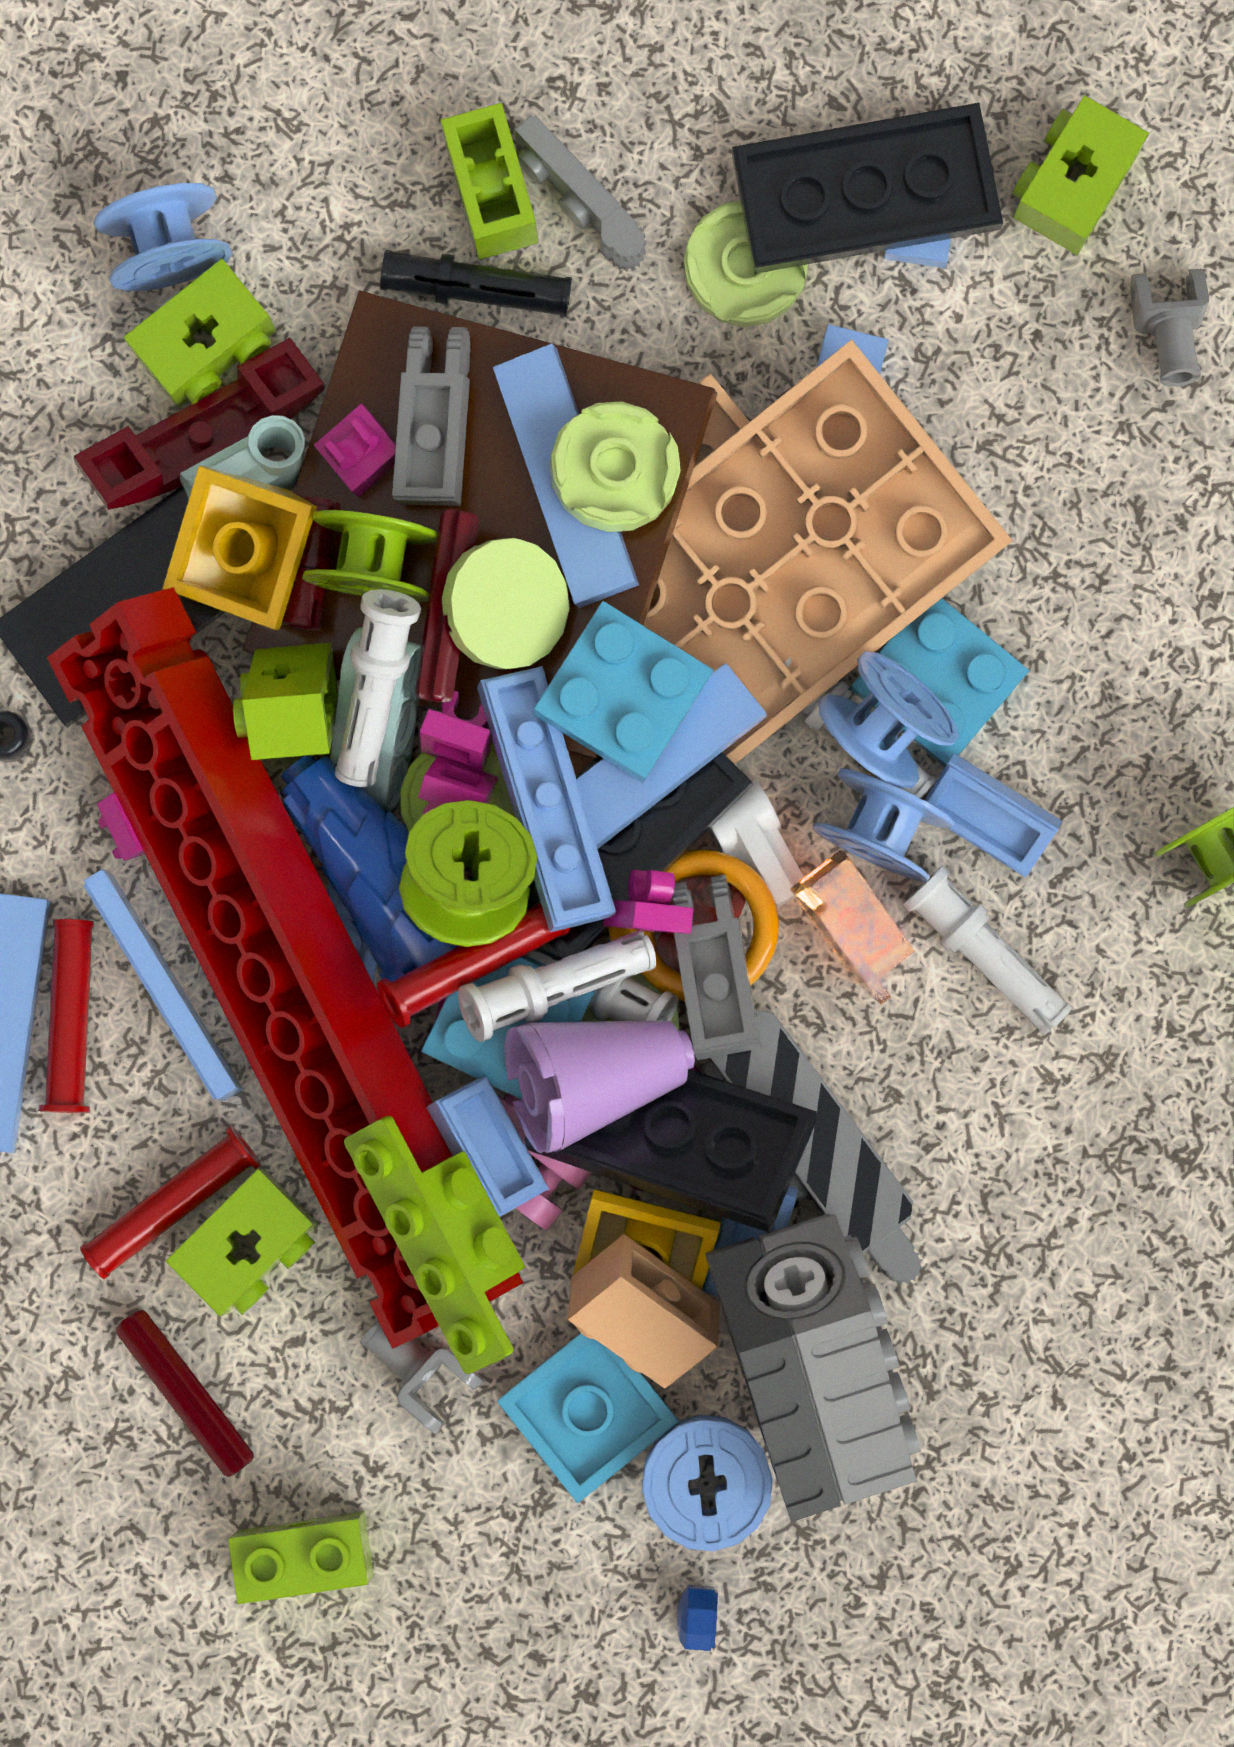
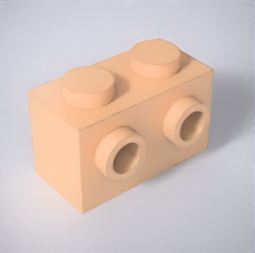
[568,1234,720,1389]

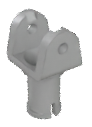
[1130,268,1209,387]
[360,1321,484,1434]

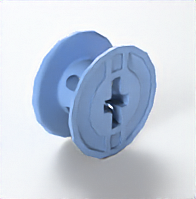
[93,183,233,291]
[818,651,959,788]
[812,768,955,882]
[642,1415,773,1552]

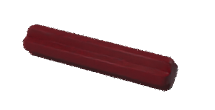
[415,509,479,703]
[116,1309,254,1477]

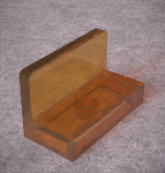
[790,850,915,1005]

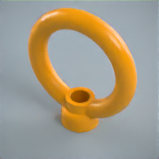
[609,850,779,1002]

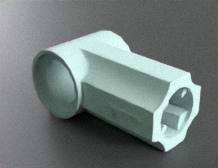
[180,415,305,499]

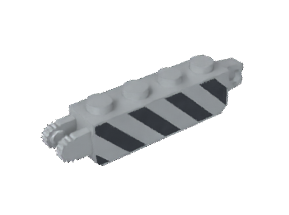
[684,1003,923,1284]

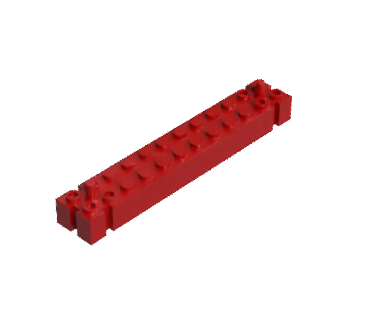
[47,587,524,1349]

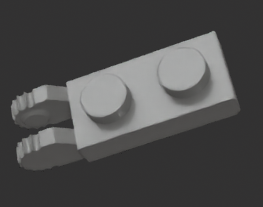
[515,115,647,272]
[392,327,471,506]
[673,874,761,1060]

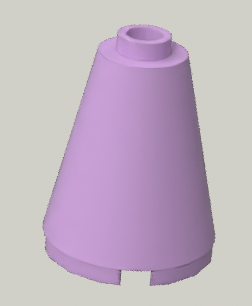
[504,1021,695,1153]

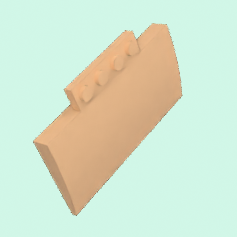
[568,339,1013,777]

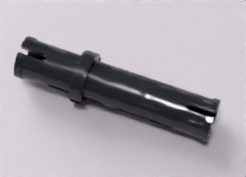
[380,250,572,317]

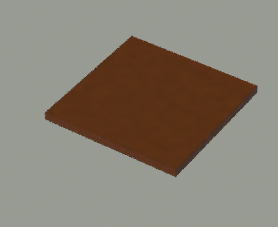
[243,290,718,760]

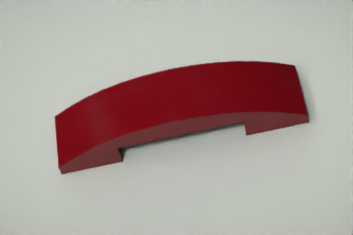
[73,337,324,510]

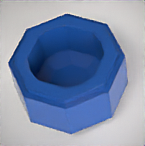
[676,1585,718,1651]

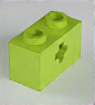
[1012,95,1149,256]
[440,102,538,260]
[123,259,276,408]
[233,643,338,760]
[165,1169,318,1317]
[228,1511,374,1605]

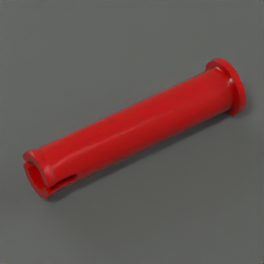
[377,902,570,1028]
[38,919,94,1113]
[80,1126,262,1279]

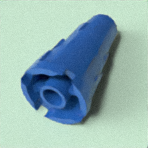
[280,755,459,982]

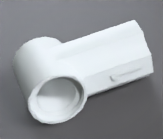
[708,778,810,908]

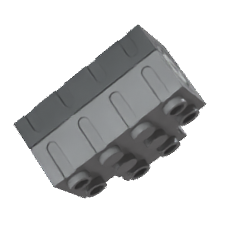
[705,1213,921,1522]

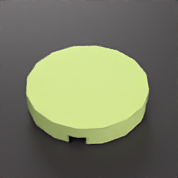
[683,201,808,327]
[549,401,681,532]
[442,538,569,669]

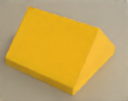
[162,466,317,630]
[570,1189,721,1290]

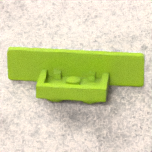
[344,1115,526,1374]

